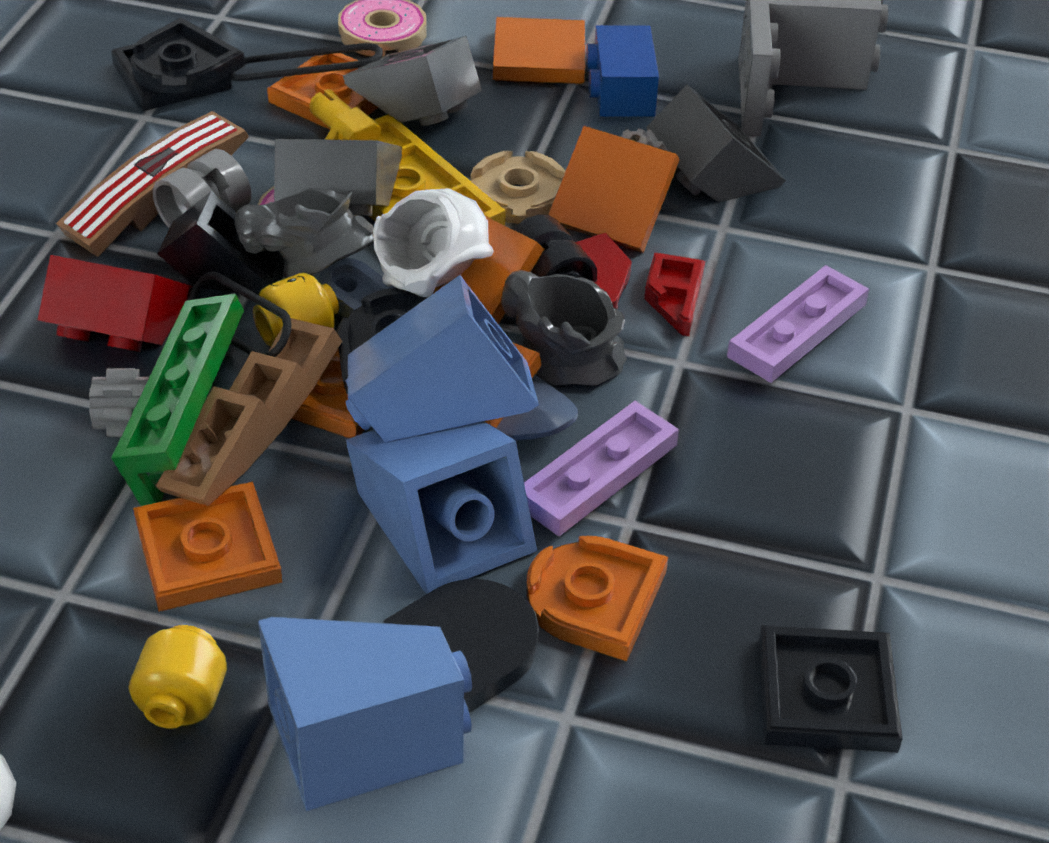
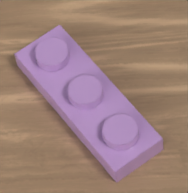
[727,265,869,383]
[524,401,679,537]

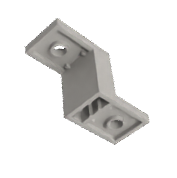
[738,0,888,136]

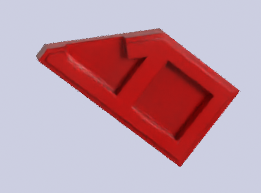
[575,232,632,309]
[644,253,706,337]

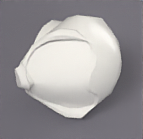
[373,188,494,298]

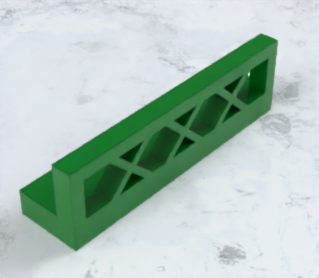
[111,294,244,506]

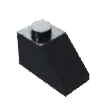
[157,191,286,295]

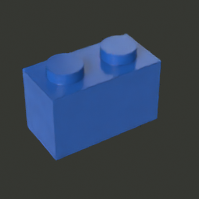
[586,25,659,117]

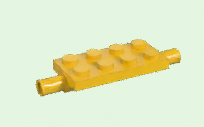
[309,89,506,226]

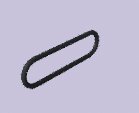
[230,43,383,81]
[188,271,292,357]

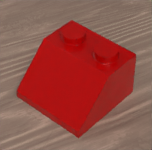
[37,255,193,352]

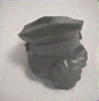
[235,188,374,278]
[501,270,627,387]

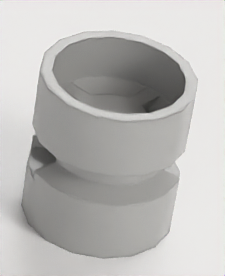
[152,149,252,228]

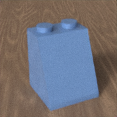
[346,275,539,442]
[346,421,537,594]
[258,617,472,811]

